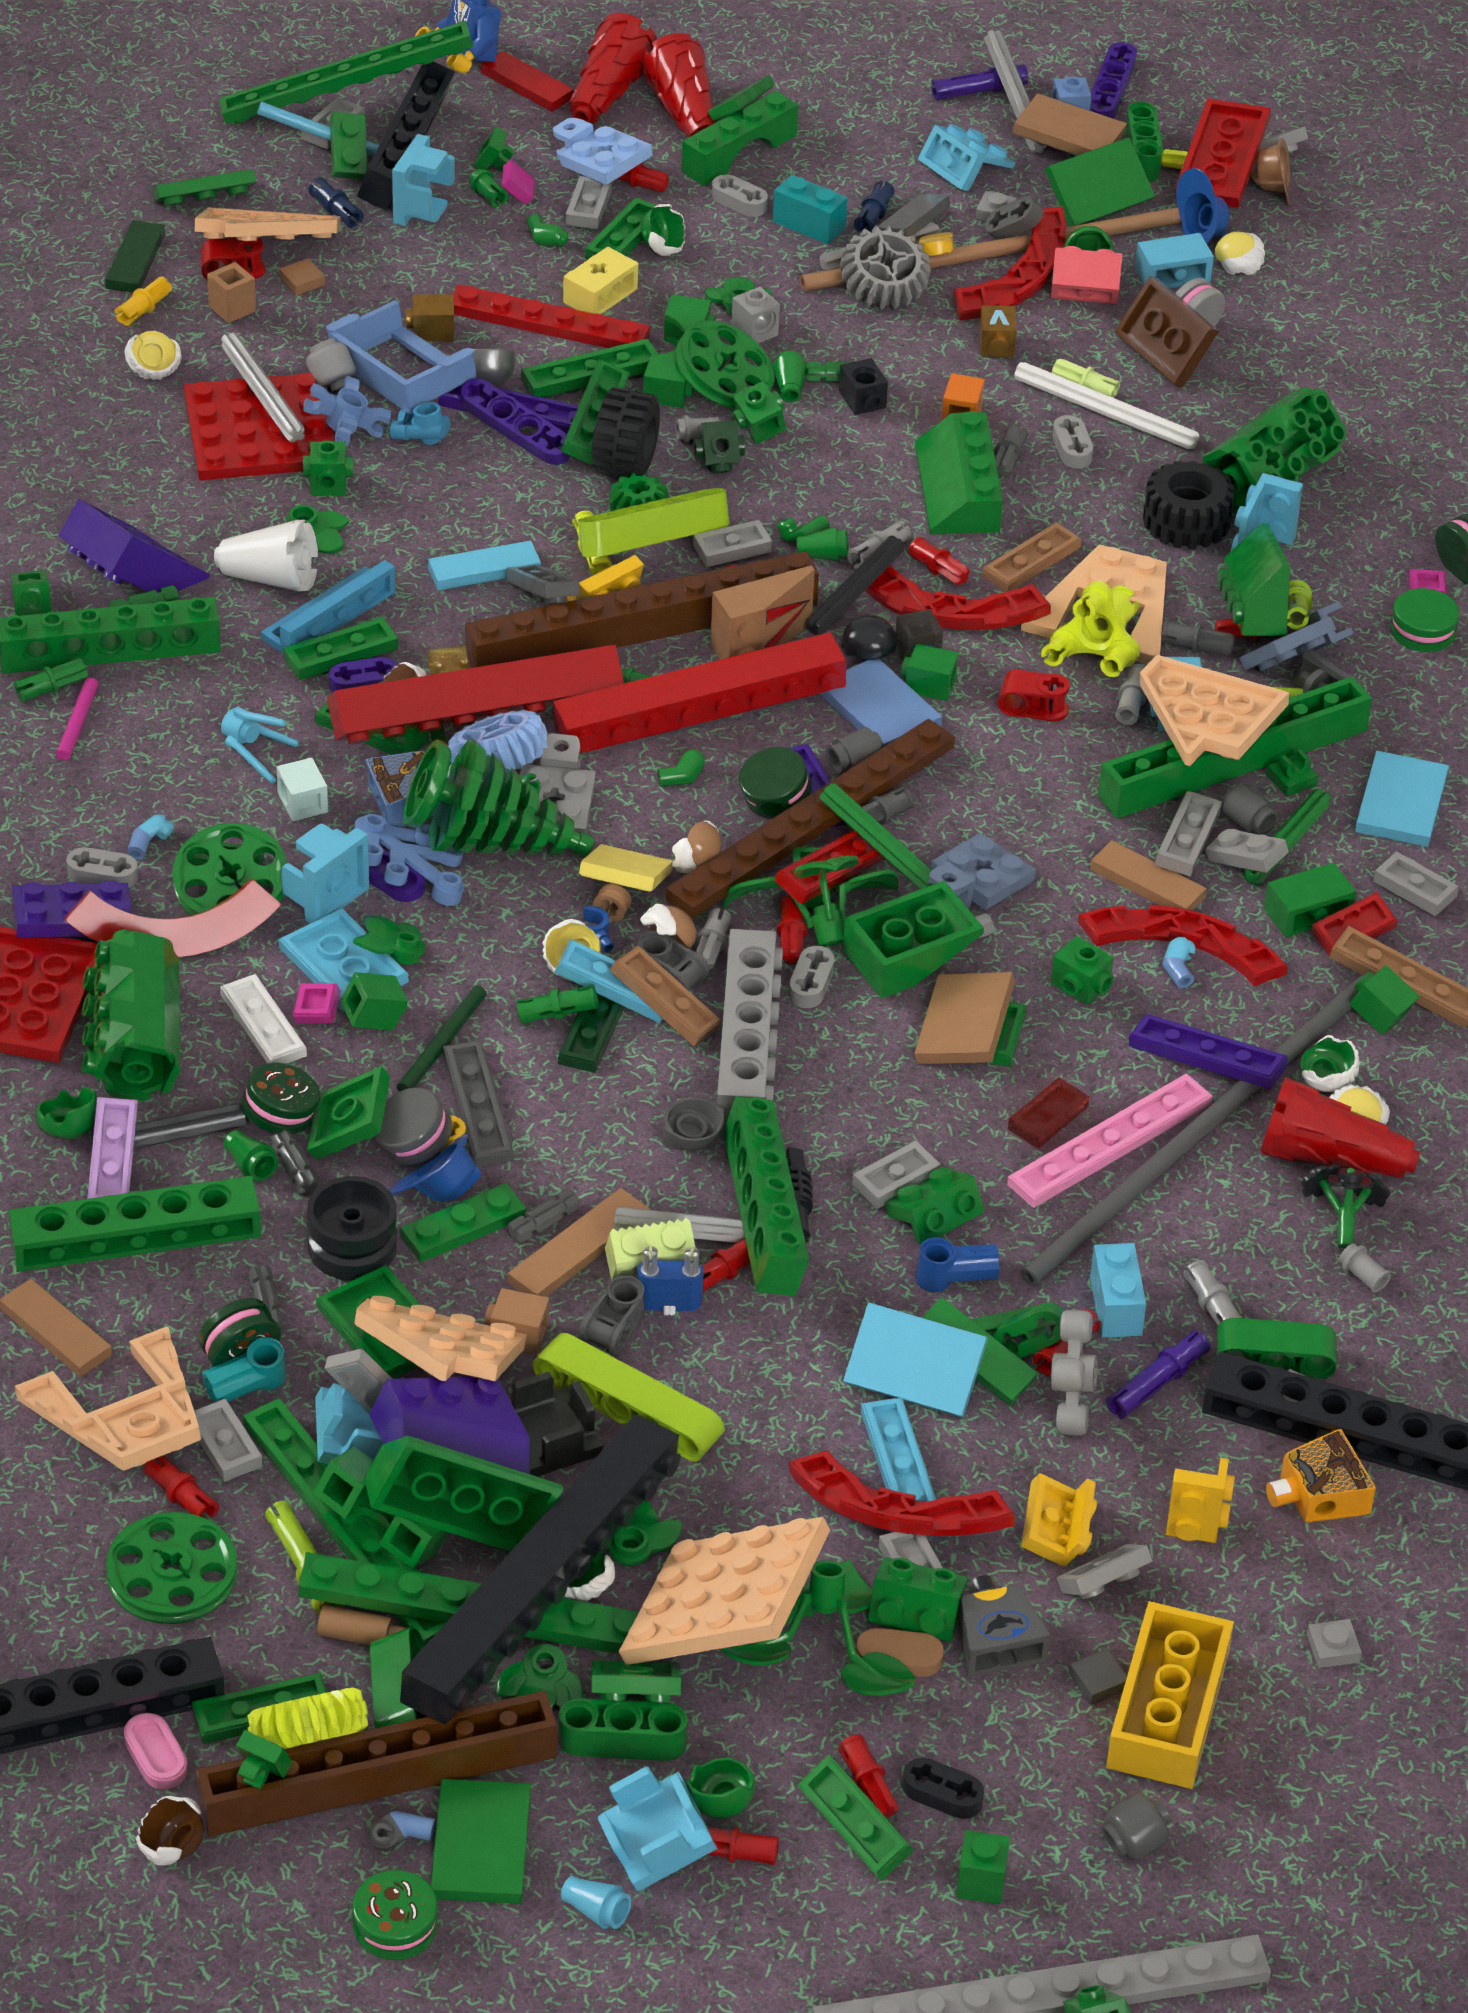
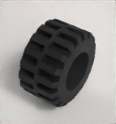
[592,387,660,478]
[1143,460,1235,549]

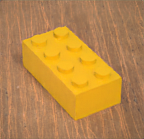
[1106,1601,1234,1789]

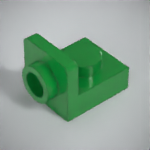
[10,570,52,616]

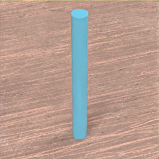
[257,102,379,157]

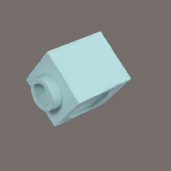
[276,758,328,821]

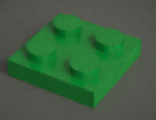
[307,1066,391,1160]
[591,1660,681,1702]

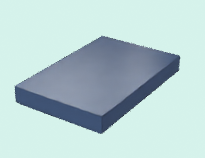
[819,659,942,747]

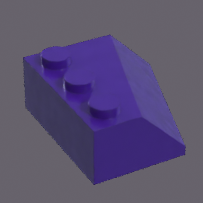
[58,499,210,592]
[369,1376,530,1474]

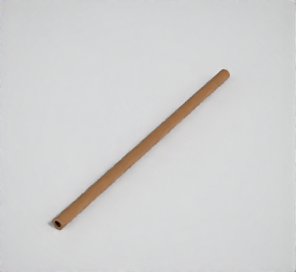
[800,207,1182,291]

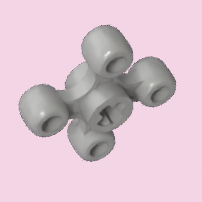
[1051,1310,1098,1436]

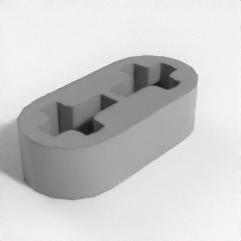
[712,175,768,217]
[1052,415,1093,469]
[66,847,138,888]
[789,946,835,1008]

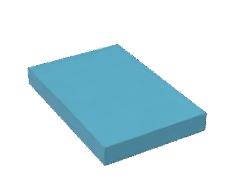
[1355,750,1449,847]
[278,908,409,1014]
[843,1302,988,1418]

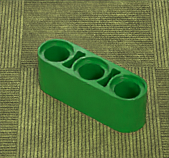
[1125,101,1163,182]
[1217,1318,1337,1379]
[370,1627,428,1729]
[558,1698,688,1761]

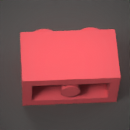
[1051,246,1122,304]

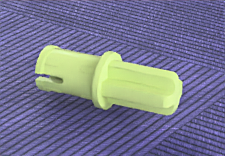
[1052,359,1120,398]

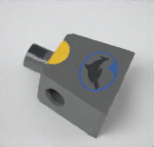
[958,1575,1050,1677]

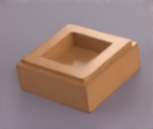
[279,258,325,296]

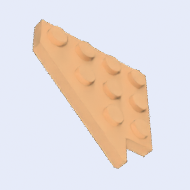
[195,207,341,241]
[354,1296,527,1381]

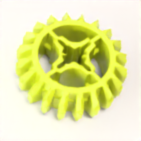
[247,1687,368,1749]

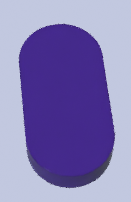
[369,850,425,902]

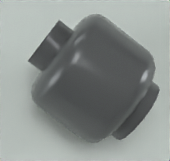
[1102,1793,1172,1860]

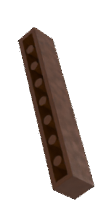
[196,1691,557,1837]

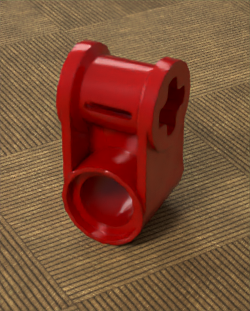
[200,237,266,280]
[998,669,1070,722]

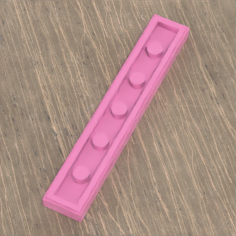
[1007,1073,1213,1208]

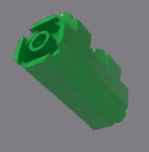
[1202,387,1346,515]
[82,929,181,1101]

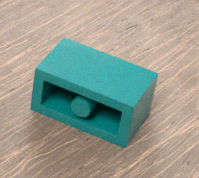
[772,175,848,245]

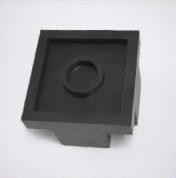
[511,1372,603,1477]

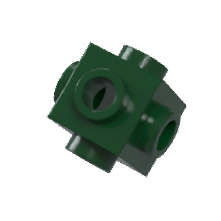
[693,420,745,473]

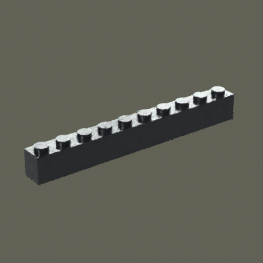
[400,1414,681,1725]

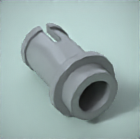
[675,415,720,443]
[1339,1243,1391,1293]

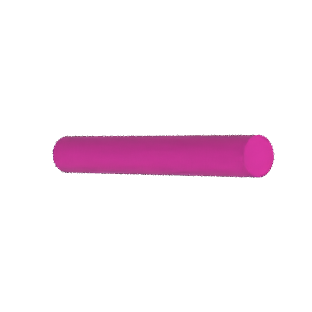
[56,677,99,760]

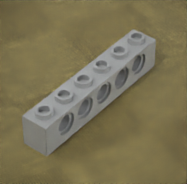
[717,929,783,1122]

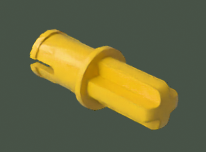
[114,277,172,326]

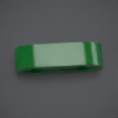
[993,1302,1064,1359]

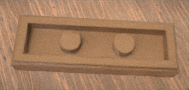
[982,522,1082,592]
[1090,840,1207,911]
[610,946,722,1047]
[0,1279,112,1377]

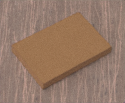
[1012,93,1127,156]
[914,972,1015,1064]

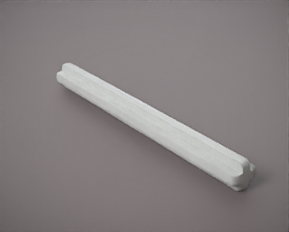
[1014,362,1199,450]

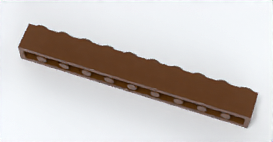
[465,551,819,668]

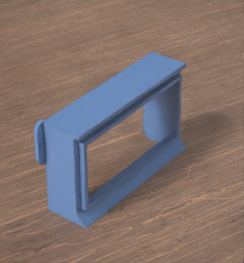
[326,300,477,414]

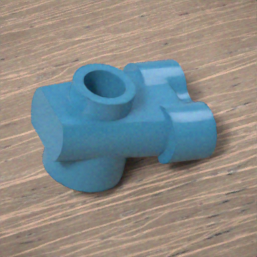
[390,402,450,445]

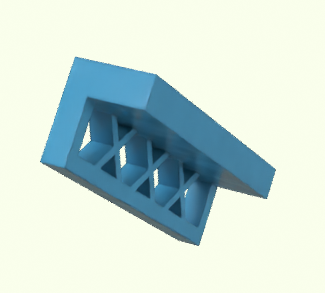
[261,560,395,654]

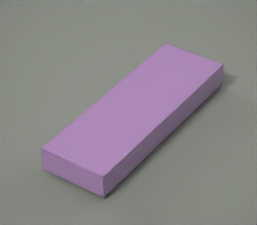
[87,1097,138,1199]

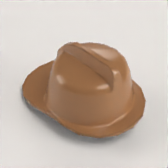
[1251,138,1291,206]

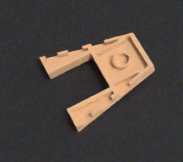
[1021,544,1167,664]
[15,1326,201,1471]

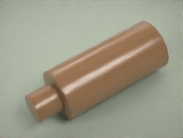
[317,1604,407,1646]

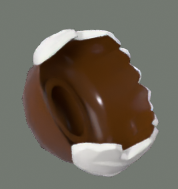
[136,1796,205,1866]

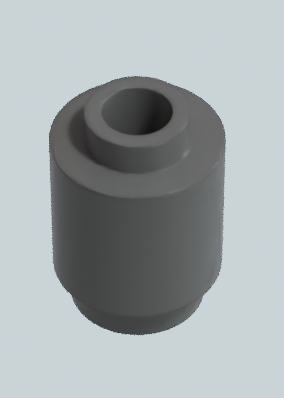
[826,727,883,774]
[1222,784,1278,835]

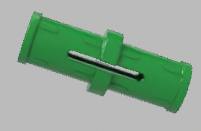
[517,984,599,1025]

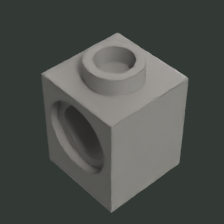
[731,286,780,343]

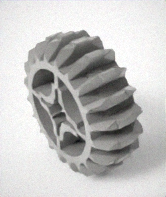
[840,225,931,311]

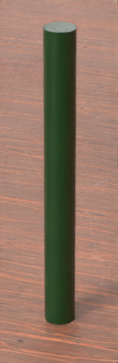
[397,985,487,1092]

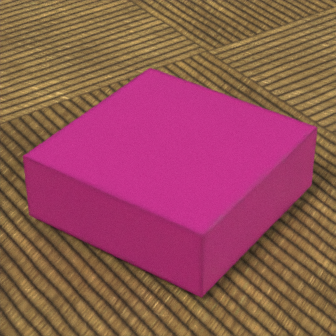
[502,160,535,204]
[1408,569,1447,594]
[293,983,341,1024]

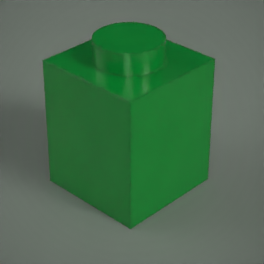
[901,643,959,701]
[1349,965,1420,1035]
[340,972,408,1030]
[956,1830,1010,1904]

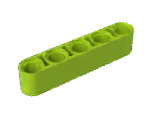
[578,488,730,557]
[532,1333,725,1462]

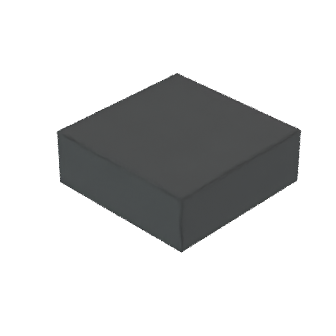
[1069,1649,1127,1704]

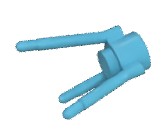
[221,706,299,784]

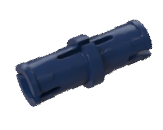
[308,177,364,228]
[853,181,895,232]

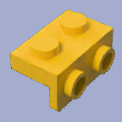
[566,555,644,602]
[1165,1458,1235,1543]
[1021,1473,1097,1566]

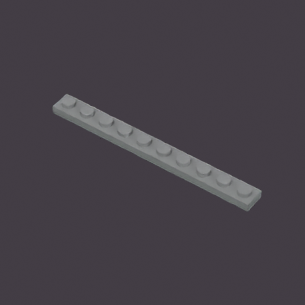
[812,1934,1271,2013]

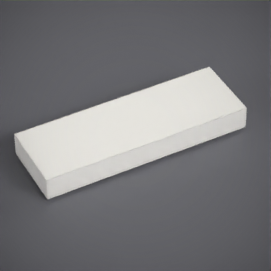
[220,974,307,1064]

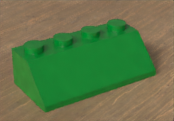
[915,411,1003,534]
[1217,523,1290,636]
[364,1435,563,1552]

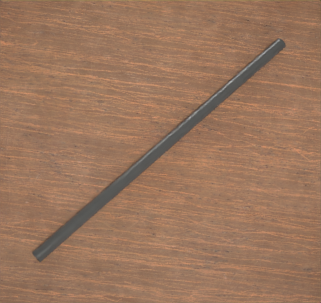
[1021,975,1364,1286]

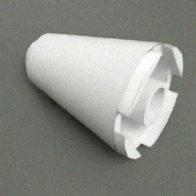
[214,520,318,592]

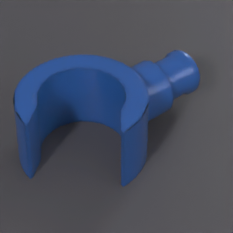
[583,906,614,952]

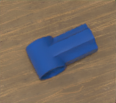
[915,1238,1000,1292]

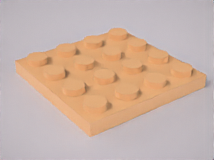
[619,1517,830,1665]

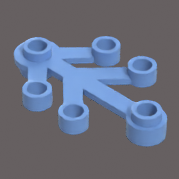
[354,814,464,906]

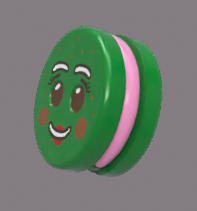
[1390,588,1460,652]
[352,1870,438,1960]

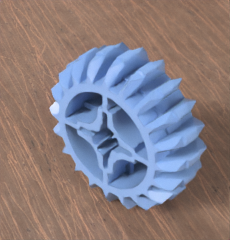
[448,710,548,771]

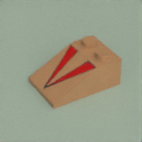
[711,565,815,660]

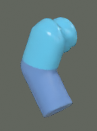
[127,814,174,860]
[1162,937,1196,989]

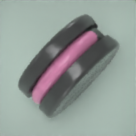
[374,1088,452,1165]

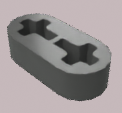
[985,196,1044,240]

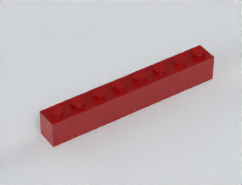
[553,632,846,753]
[327,644,624,745]

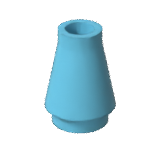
[561,1876,631,1929]

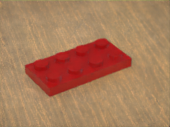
[1175,98,1271,208]

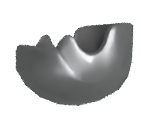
[473,349,515,387]

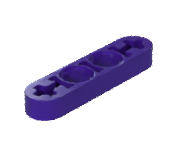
[1090,42,1137,119]
[461,378,570,465]

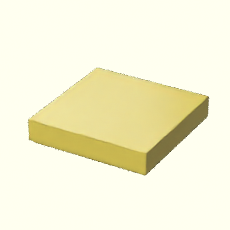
[579,844,673,892]

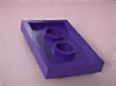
[12,881,133,938]

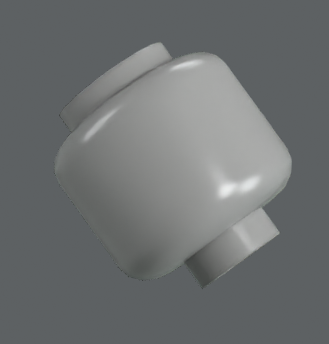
[305,338,356,392]

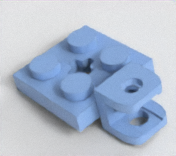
[553,118,653,185]

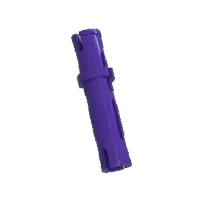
[931,64,1029,101]
[1106,1330,1210,1419]

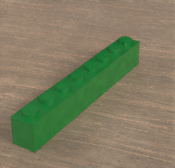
[1098,676,1372,819]

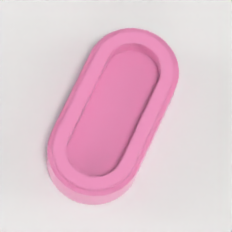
[124,1713,188,1789]

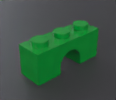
[312,1447,449,1570]

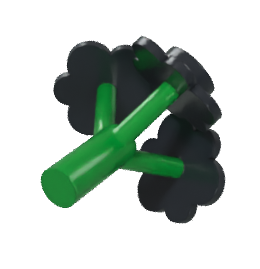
[1301,1164,1390,1248]

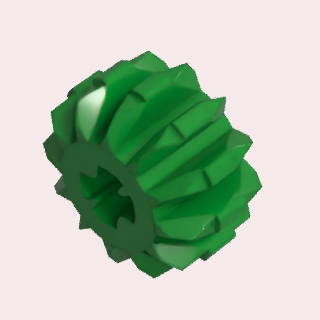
[609,472,668,511]

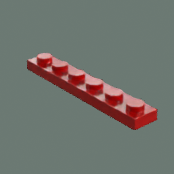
[453,284,650,348]

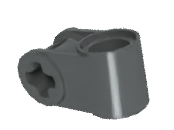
[638,931,710,992]
[578,1275,645,1356]

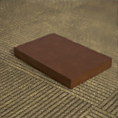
[1115,276,1219,388]

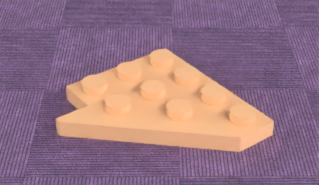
[1140,655,1289,766]

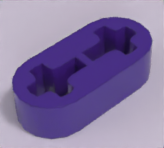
[329,657,397,693]

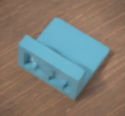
[918,124,1016,191]
[1231,473,1303,551]

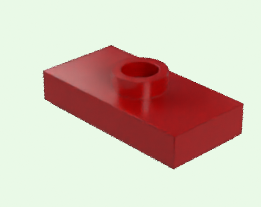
[1311,892,1398,956]

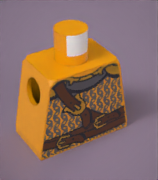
[1266,1429,1376,1522]

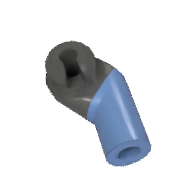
[369,1811,436,1848]

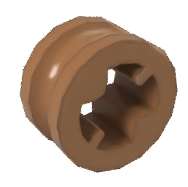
[593,883,632,922]

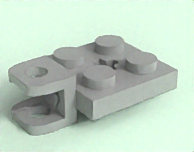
[520,733,596,833]

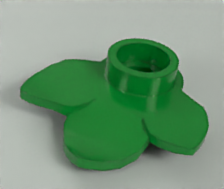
[704,277,772,315]
[286,505,349,554]
[353,916,426,965]
[609,1501,682,1566]
[496,1644,583,1709]

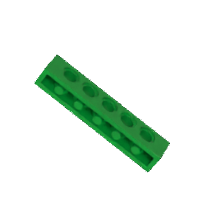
[0,597,221,674]
[723,1096,809,1297]
[8,1176,261,1272]

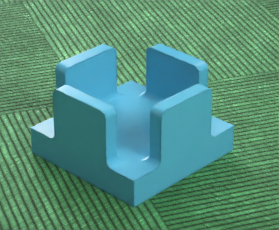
[392,134,455,226]
[281,824,369,924]
[315,1383,384,1464]
[597,1767,718,1891]

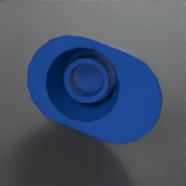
[1176,168,1229,244]
[390,1134,481,1202]

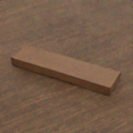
[1329,926,1468,1028]
[507,1188,650,1297]

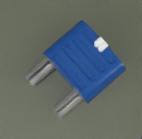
[637,1246,704,1315]

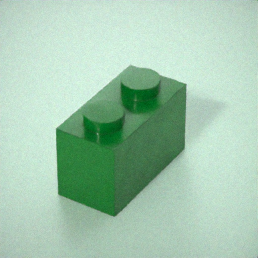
[1264,863,1356,938]

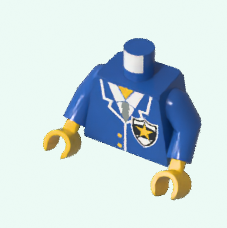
[415,0,501,73]

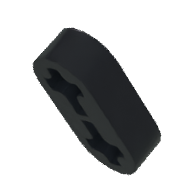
[902,1758,984,1819]

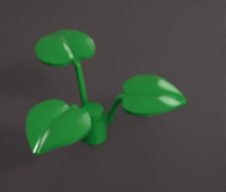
[722,856,899,947]
[719,1560,916,1696]

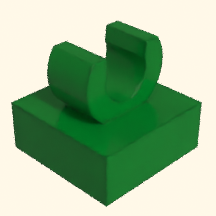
[473,126,515,171]
[1266,749,1319,797]
[236,1730,293,1790]

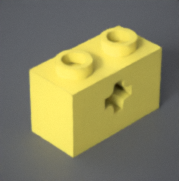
[563,247,638,314]

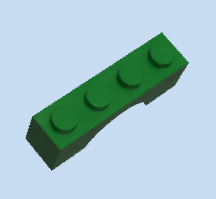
[681,91,799,186]
[643,294,716,408]

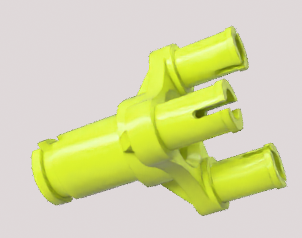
[1041,581,1140,677]

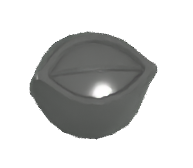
[663,1097,725,1151]

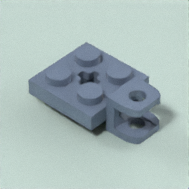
[1239,601,1354,672]
[928,833,1037,910]

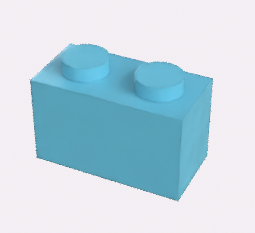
[1135,233,1214,288]
[1090,1243,1146,1338]

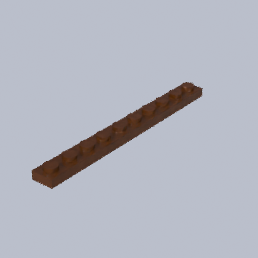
[665,718,955,918]

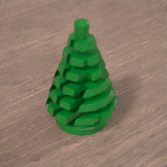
[403,738,594,856]

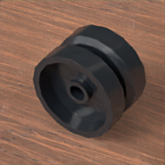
[307,1176,397,1280]

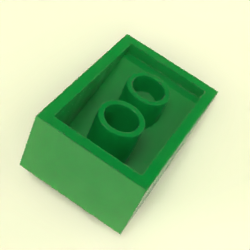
[843,881,984,999]

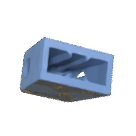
[365,751,452,828]

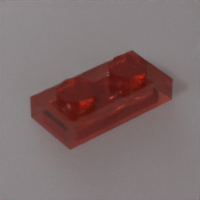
[1008,1077,1090,1149]

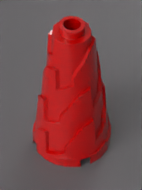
[570,13,657,124]
[641,33,716,138]
[1260,1077,1421,1178]

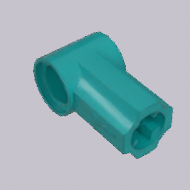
[202,1337,286,1403]

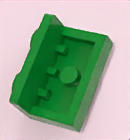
[884,1167,984,1244]
[868,1557,967,1642]

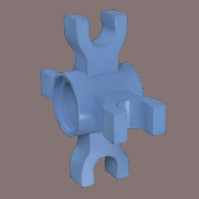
[303,376,391,447]

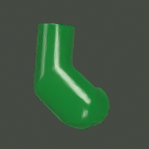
[527,214,569,247]
[777,515,830,542]
[657,749,705,787]

